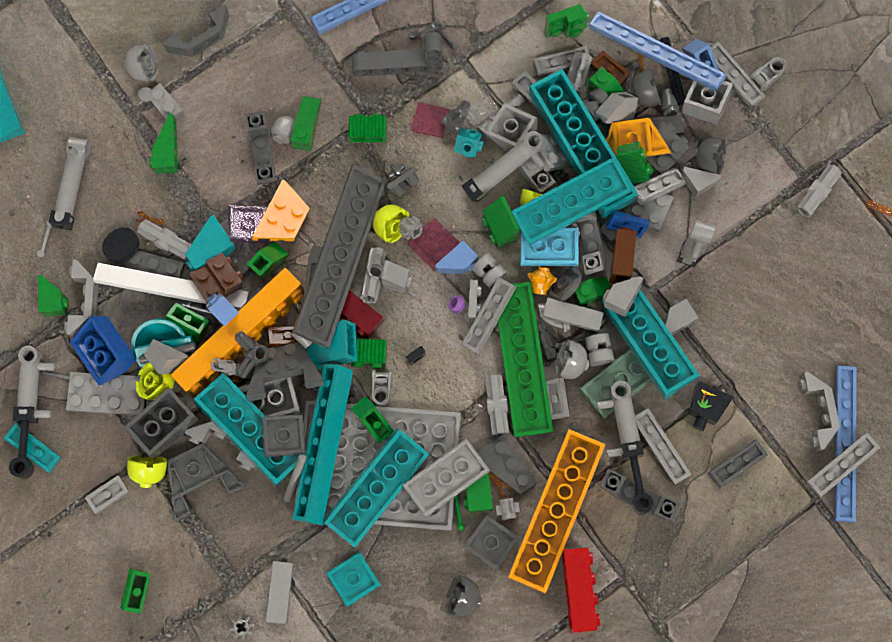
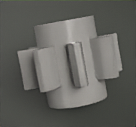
[399,216,423,240]
[495,498,520,520]
[230,615,256,640]

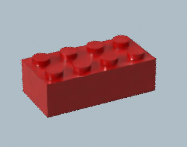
[561,547,601,633]

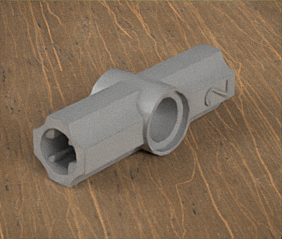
[796,164,842,218]
[137,219,191,261]
[360,247,386,304]
[485,375,509,435]

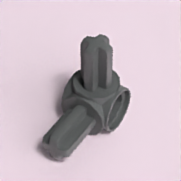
[440,100,471,134]
[235,331,269,378]

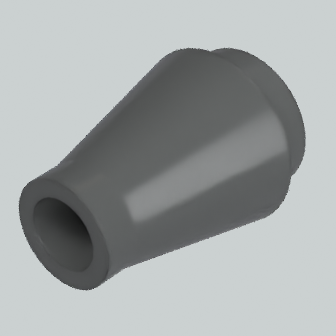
[661,89,680,117]

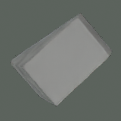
[681,167,721,197]
[144,339,189,374]

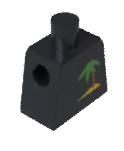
[689,381,734,432]

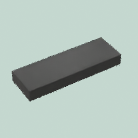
[708,439,768,489]

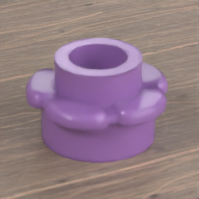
[448,296,466,314]

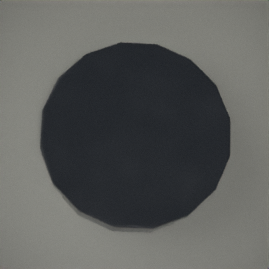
[102,227,140,263]

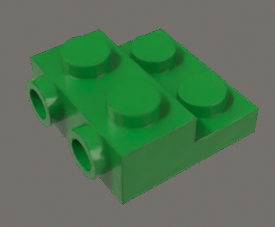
[544,4,589,38]

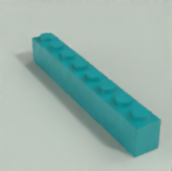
[292,364,353,525]

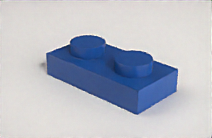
[606,210,649,238]

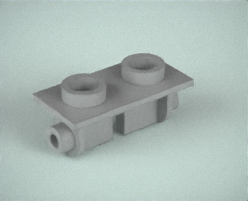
[567,52,592,93]

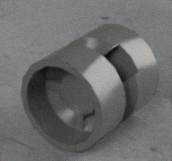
[582,87,609,122]

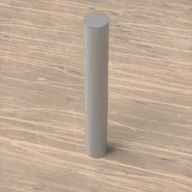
[283,455,306,502]

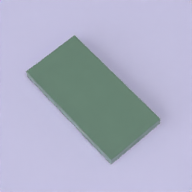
[579,349,652,419]

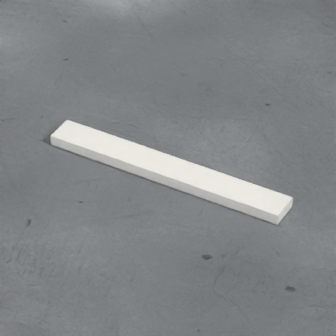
[93,263,249,310]

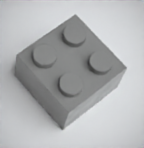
[682,81,733,125]

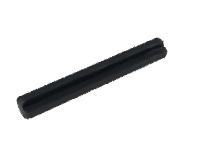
[660,37,686,106]

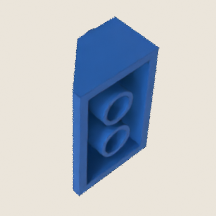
[70,316,136,385]

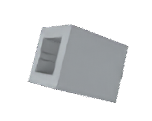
[594,92,638,124]
[518,158,556,194]

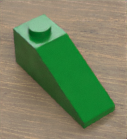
[291,96,322,151]
[149,113,178,174]

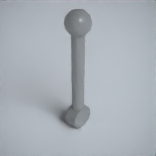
[37,220,52,258]

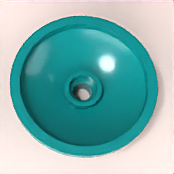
[131,318,187,367]

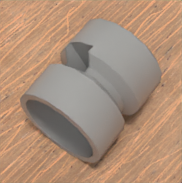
[472,253,508,289]
[584,333,614,366]

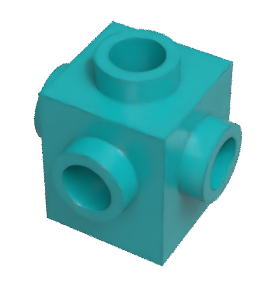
[454,128,484,158]

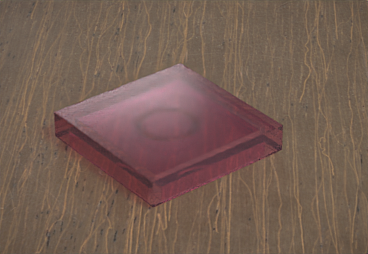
[408,218,460,271]

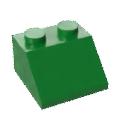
[481,196,520,249]

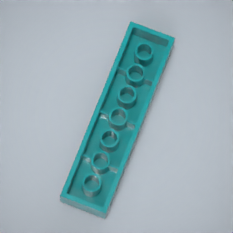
[529,69,638,218]

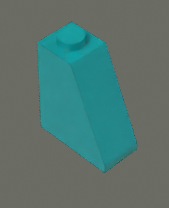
[185,215,237,271]
[307,320,357,370]

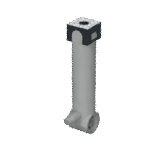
[462,131,547,203]
[48,137,91,231]
[677,219,716,268]

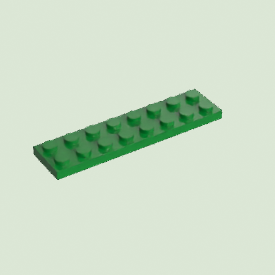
[498,282,553,438]

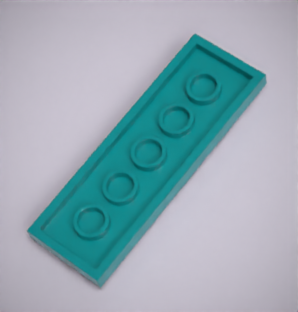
[511,157,632,246]

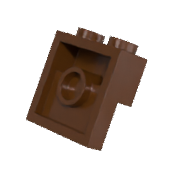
[189,253,243,304]

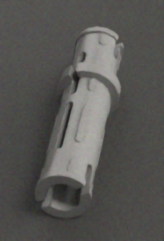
[211,358,255,380]

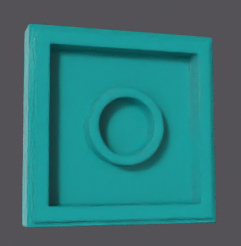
[326,551,381,607]

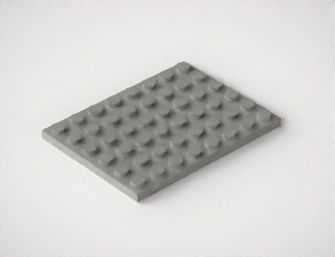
[295,401,461,531]

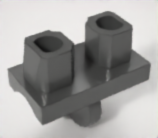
[385,164,420,197]

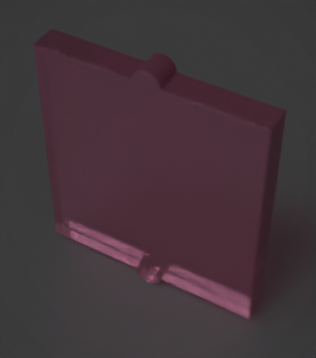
[411,102,450,138]

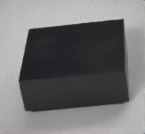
[406,346,426,366]

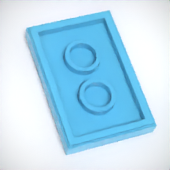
[521,227,578,266]

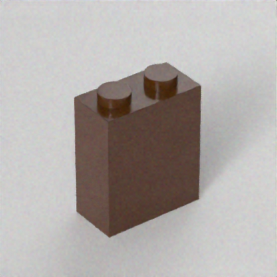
[609,227,637,284]

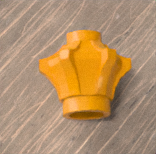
[527,266,557,295]

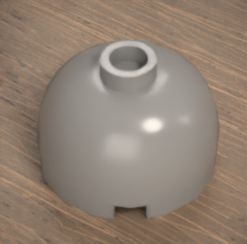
[124,44,158,81]
[554,340,589,379]

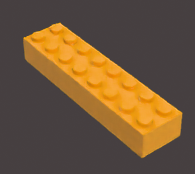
[171,268,304,398]
[508,429,606,594]

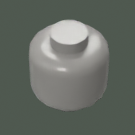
[270,116,295,144]

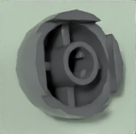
[629,69,662,107]
[694,137,726,175]
[445,575,482,617]

